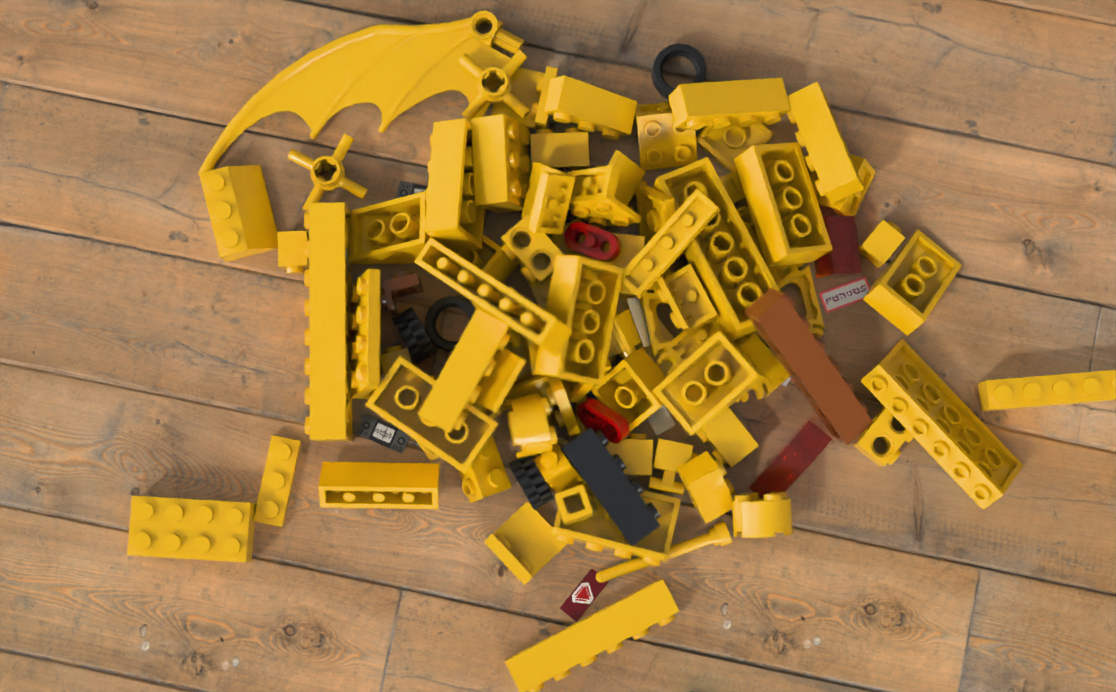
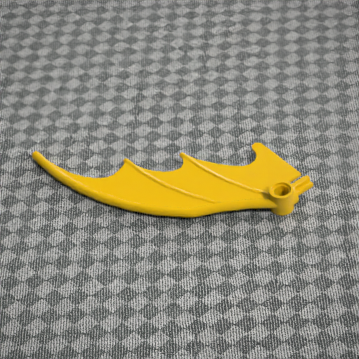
[198,11,525,177]

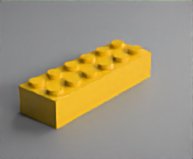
[653,157,781,341]

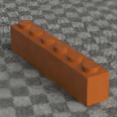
[744,288,873,445]

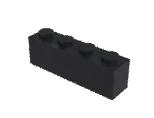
[562,427,661,546]

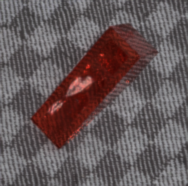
[749,420,832,498]

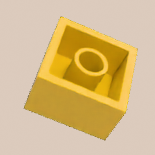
[591,347,666,432]

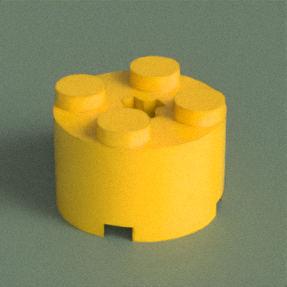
[504,393,557,459]
[732,491,793,538]

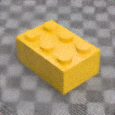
[471,114,532,214]

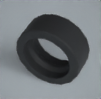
[651,43,707,99]
[425,296,476,352]

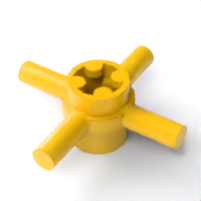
[458,50,530,122]
[288,134,369,211]

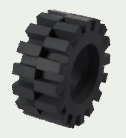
[391,307,437,364]
[508,456,555,510]

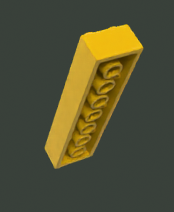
[304,203,353,442]

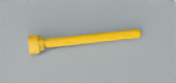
[595,521,732,583]

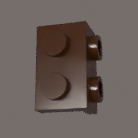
[380,270,423,316]

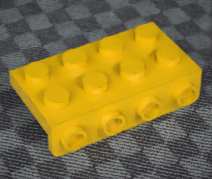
[348,269,381,399]
[552,480,681,567]

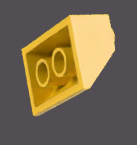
[199,165,278,262]

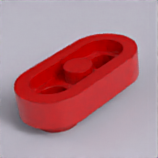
[564,222,621,262]
[577,398,629,444]

